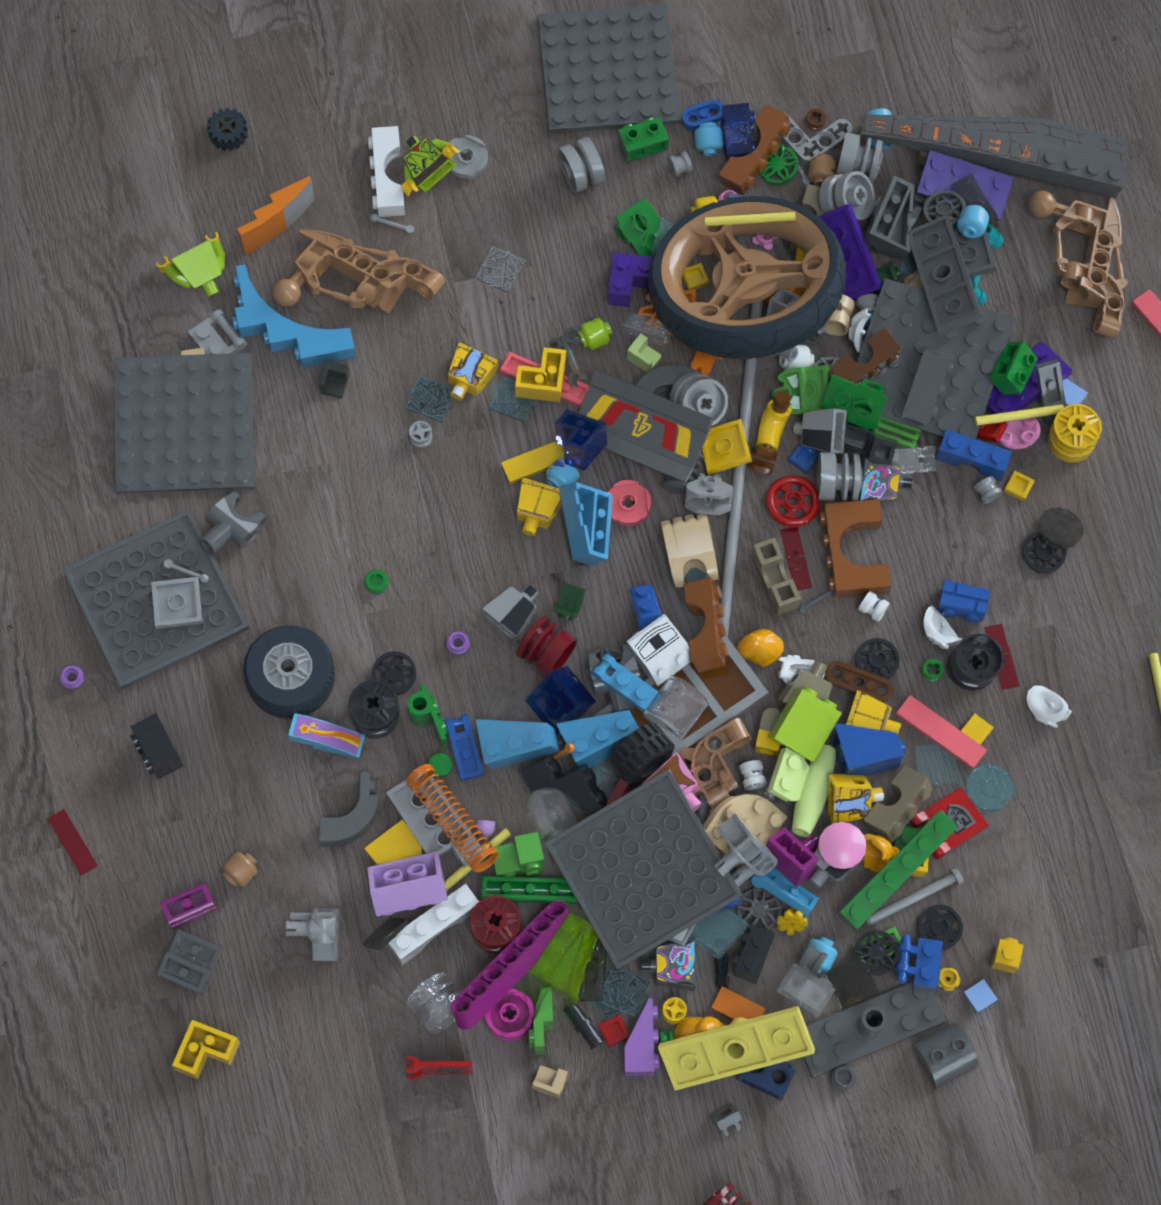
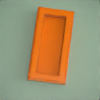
[711,986,766,1020]

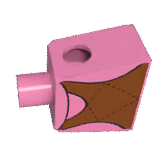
[643,753,702,811]

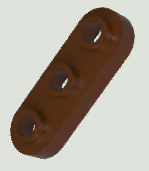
[826,661,893,703]

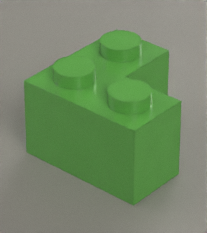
[491,832,544,877]

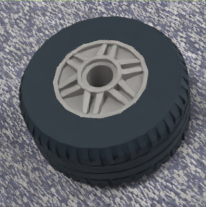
[243,625,335,719]

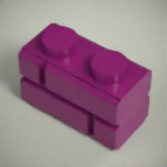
[160,883,217,930]

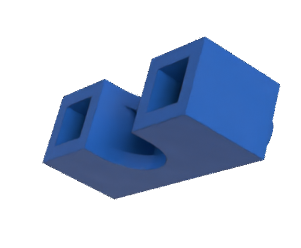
[936,429,1012,482]

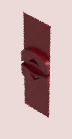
[780,527,812,591]
[984,624,1020,690]
[47,809,98,876]

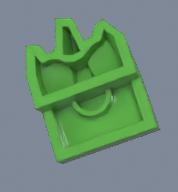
[772,365,831,414]
[529,987,553,1055]

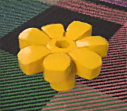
[777,908,808,936]

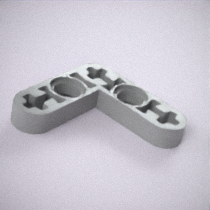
[781,113,852,166]

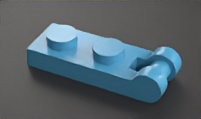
[591,654,658,712]
[751,868,819,917]

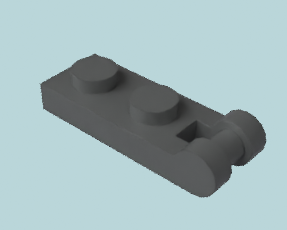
[1035,359,1066,424]

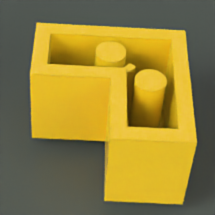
[515,347,566,403]
[172,1020,240,1079]

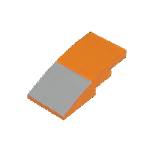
[237,176,315,255]

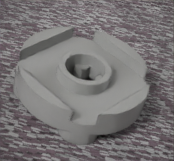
[449,135,488,180]

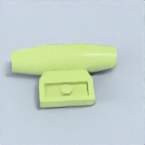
[767,744,837,837]

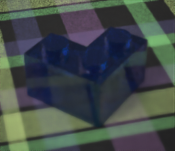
[720,103,757,163]
[555,409,607,471]

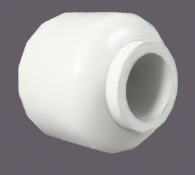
[779,345,814,370]

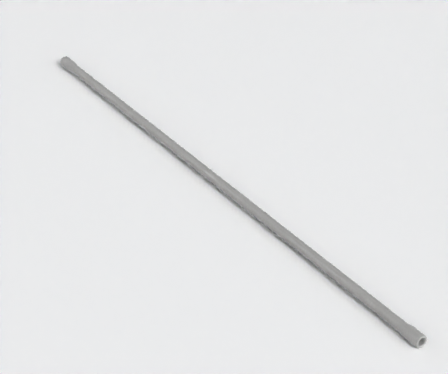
[697,300,763,823]

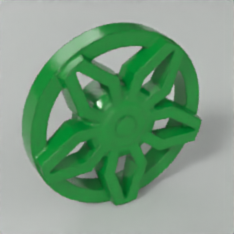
[759,144,799,185]

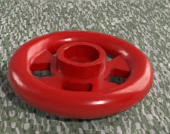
[766,475,821,527]

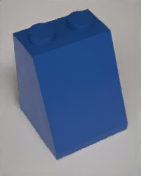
[830,724,906,776]

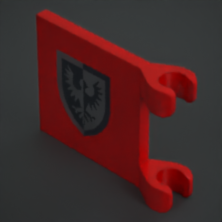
[910,787,989,860]
[405,1056,473,1081]

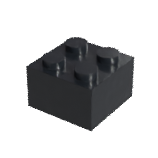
[130,713,183,779]

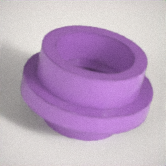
[446,632,470,655]
[60,666,84,689]

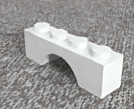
[368,126,405,217]
[387,884,479,965]

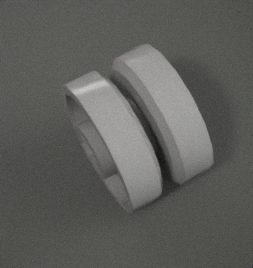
[557,137,605,194]
[819,171,875,221]
[670,372,728,426]

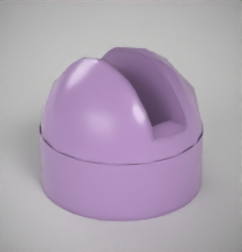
[476,820,495,837]

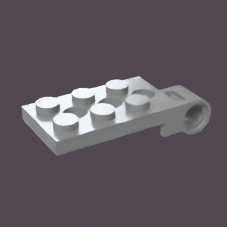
[386,772,483,867]

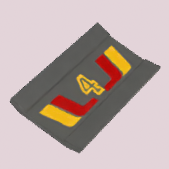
[568,370,714,482]

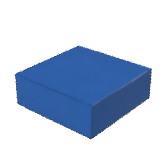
[788,443,819,474]

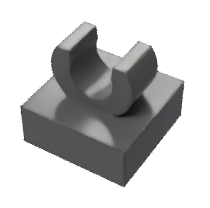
[709,1103,742,1137]

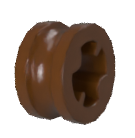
[805,108,826,131]

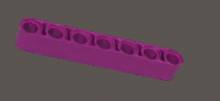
[450,901,572,1030]

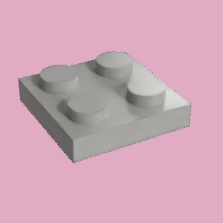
[151,577,203,629]

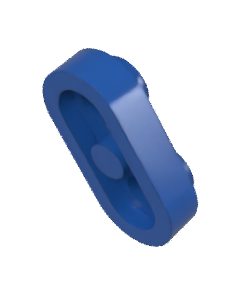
[682,100,724,130]

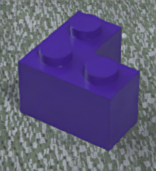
[608,253,652,307]

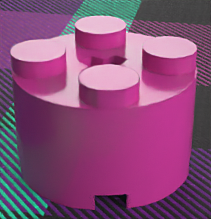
[485,988,534,1042]

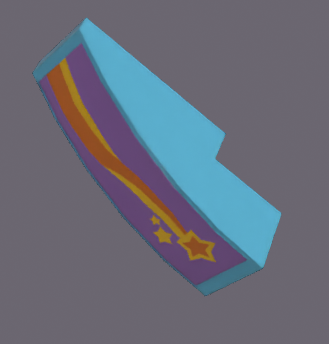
[288,713,365,759]

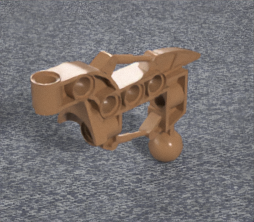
[1028,190,1128,339]
[272,229,445,314]
[679,718,752,825]

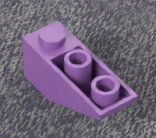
[624,998,659,1076]

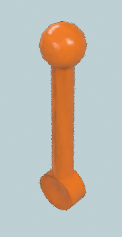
[553,743,574,759]

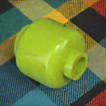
[578,317,613,351]

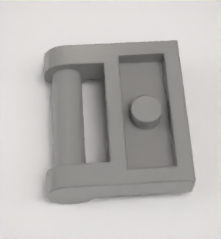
[188,309,247,354]

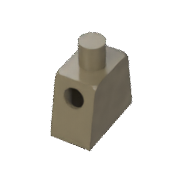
[777,660,832,704]

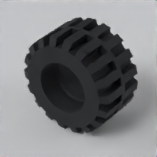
[610,723,675,785]

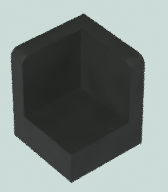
[319,360,350,398]

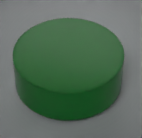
[365,570,388,594]
[428,753,452,778]

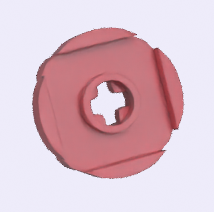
[608,480,651,526]

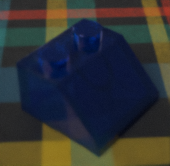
[525,666,596,735]

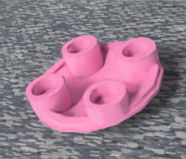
[999,417,1041,449]
[818,822,866,869]

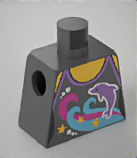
[858,454,912,501]
[641,940,696,991]

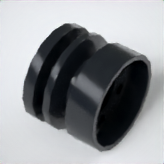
[947,633,1004,691]
[348,680,400,739]

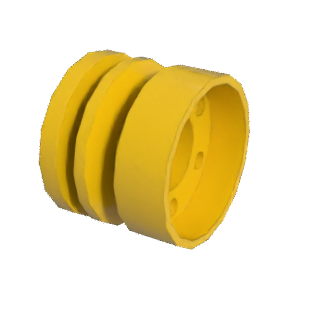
[1047,404,1102,463]

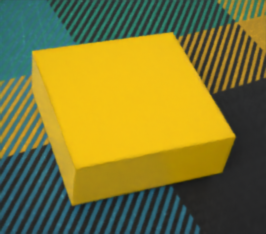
[682,263,710,290]
[1004,470,1035,502]
[961,713,994,745]

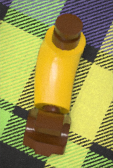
[747,391,792,475]

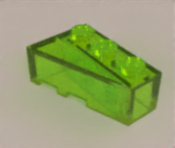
[529,912,598,1004]

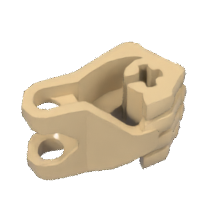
[660,514,719,588]

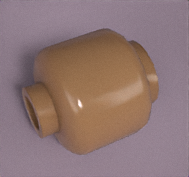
[808,154,838,187]
[222,852,258,888]

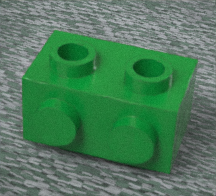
[618,117,669,162]
[989,341,1038,395]

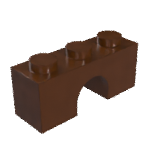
[830,327,902,385]

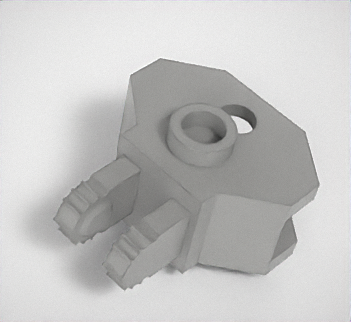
[685,473,733,515]

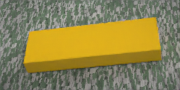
[501,438,573,485]

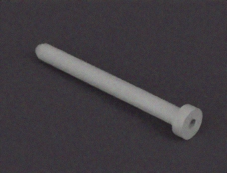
[866,867,964,925]

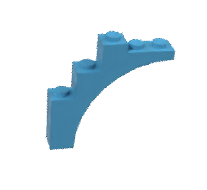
[232,264,356,368]

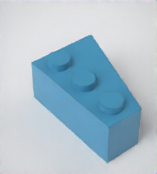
[559,482,613,566]
[556,710,639,768]
[476,719,560,770]

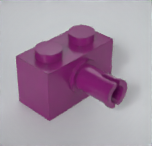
[766,827,819,887]

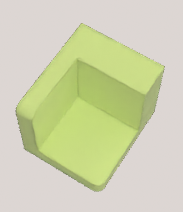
[627,333,661,373]

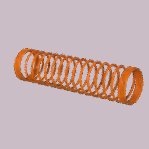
[406,764,499,872]

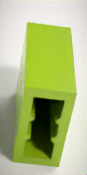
[768,687,842,762]

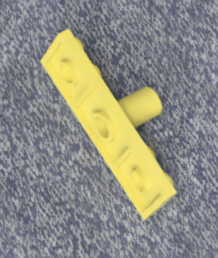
[658,1006,815,1091]

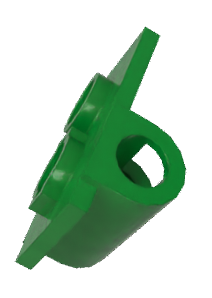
[614,198,666,257]
[821,374,888,430]
[408,684,448,751]

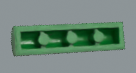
[481,876,578,904]

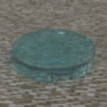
[966,764,1014,812]

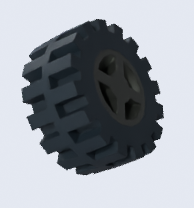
[207,108,248,151]

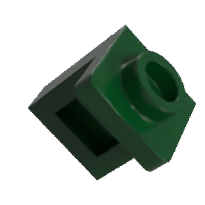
[554,582,586,620]

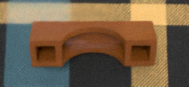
[719,104,791,195]
[684,577,728,673]

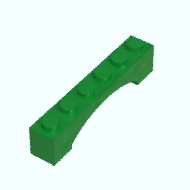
[836,810,958,930]

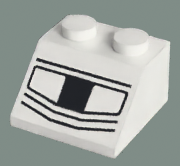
[626,614,691,686]

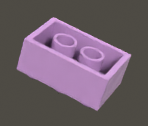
[367,851,448,916]

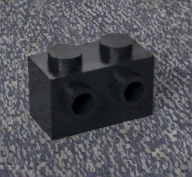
[732,925,775,984]

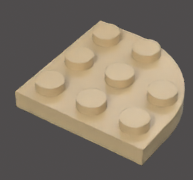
[703,794,787,868]

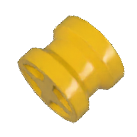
[662,997,687,1025]

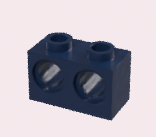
[737,1061,796,1101]

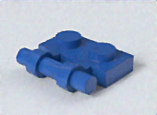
[895,935,943,990]

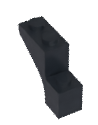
[844,421,897,466]
[521,755,608,814]

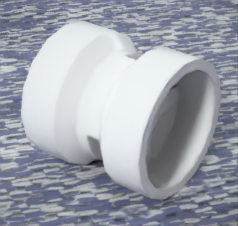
[858,591,890,623]
[739,760,767,790]

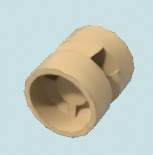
[824,295,855,336]

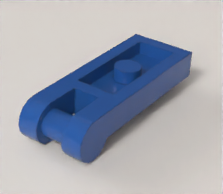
[445,713,484,782]

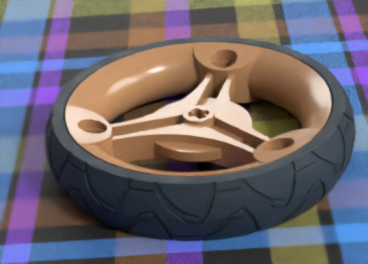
[648,196,846,359]

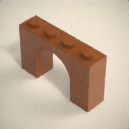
[819,499,892,598]

